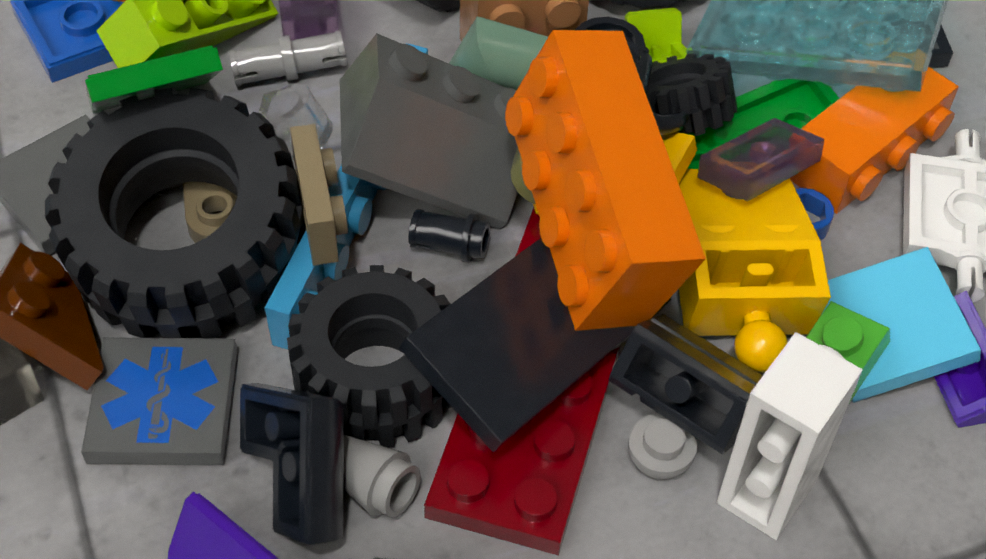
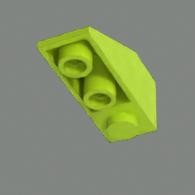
[97,0,279,68]

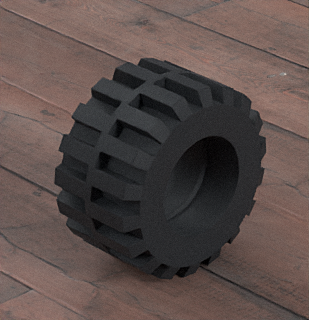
[287,265,451,448]

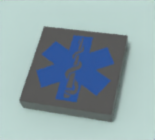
[81,337,238,465]

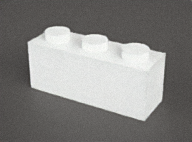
[716,332,863,540]

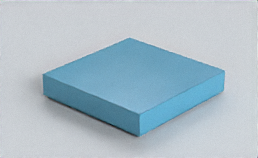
[821,247,981,403]

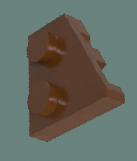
[0,242,104,391]

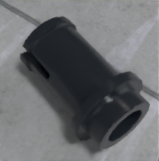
[408,209,490,263]

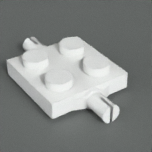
[903,129,986,302]

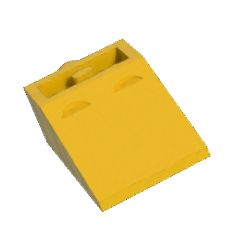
[679,168,831,373]

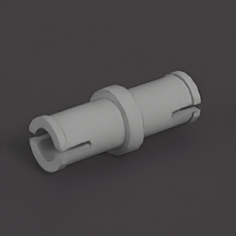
[229,30,347,86]

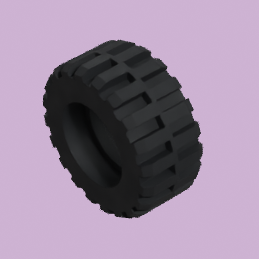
[45,88,306,338]

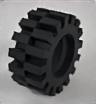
[647,54,737,136]

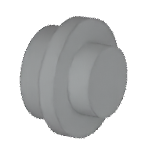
[628,413,697,480]

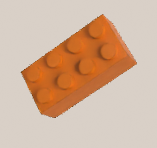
[505,30,706,331]

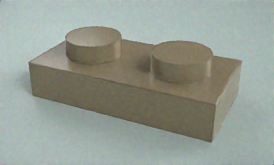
[290,124,348,266]

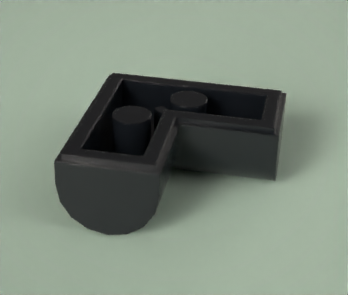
[240,383,344,545]

